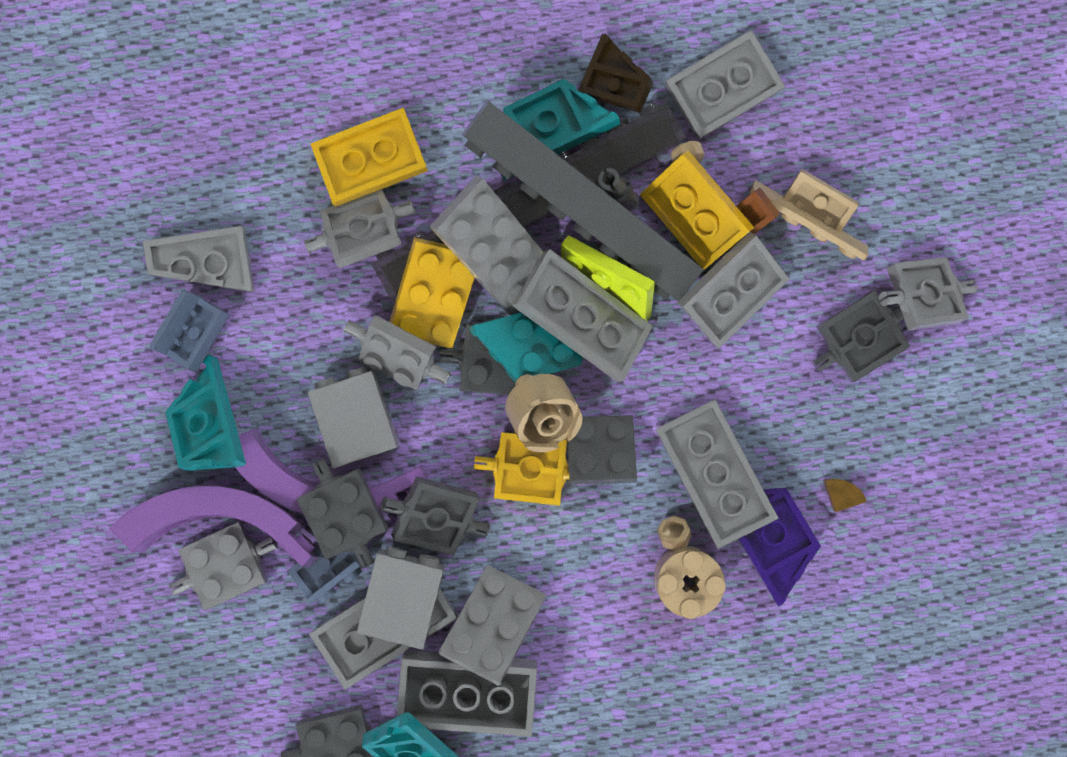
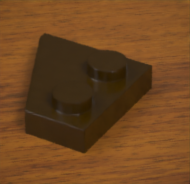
[578,33,653,113]

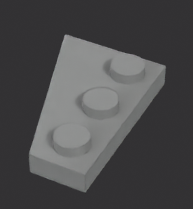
[143,226,255,292]

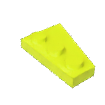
[561,235,655,322]

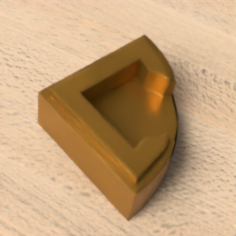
[823,478,867,512]

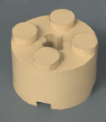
[505,374,583,452]
[654,546,726,619]

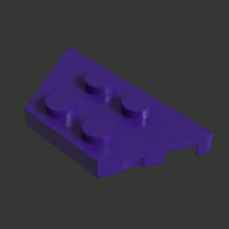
[738,488,821,607]

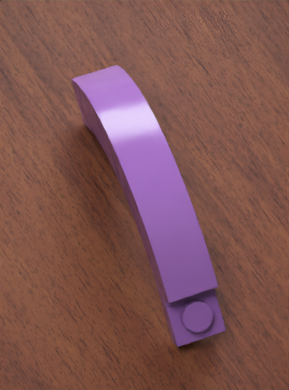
[235,428,428,514]
[109,486,319,567]

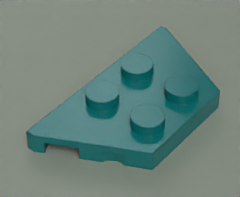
[501,78,621,181]
[469,313,583,382]
[165,354,246,471]
[362,712,458,757]

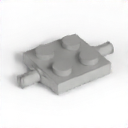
[304,189,416,268]
[879,257,978,331]
[343,315,451,391]
[169,522,278,611]

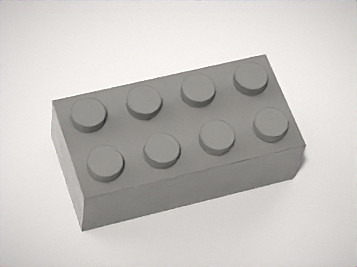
[397,650,537,737]

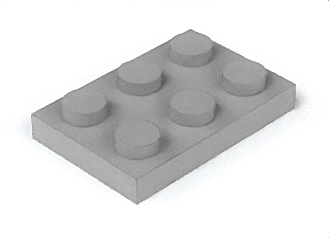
[664,30,785,140]
[677,232,790,349]
[439,565,546,686]

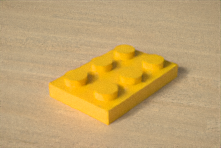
[310,107,428,207]
[639,150,754,269]
[389,237,475,349]

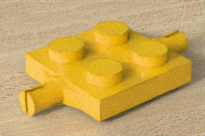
[474,432,569,506]

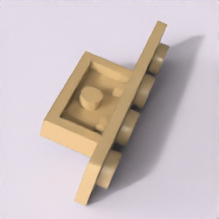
[749,168,869,261]

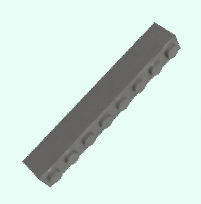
[462,101,704,301]

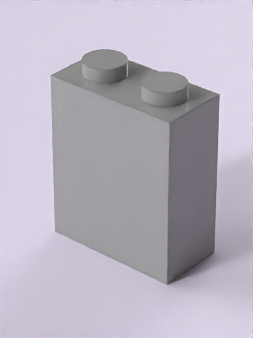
[308,367,400,469]
[357,546,445,650]

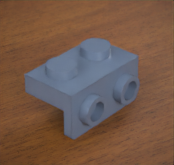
[150,290,229,372]
[287,546,363,605]

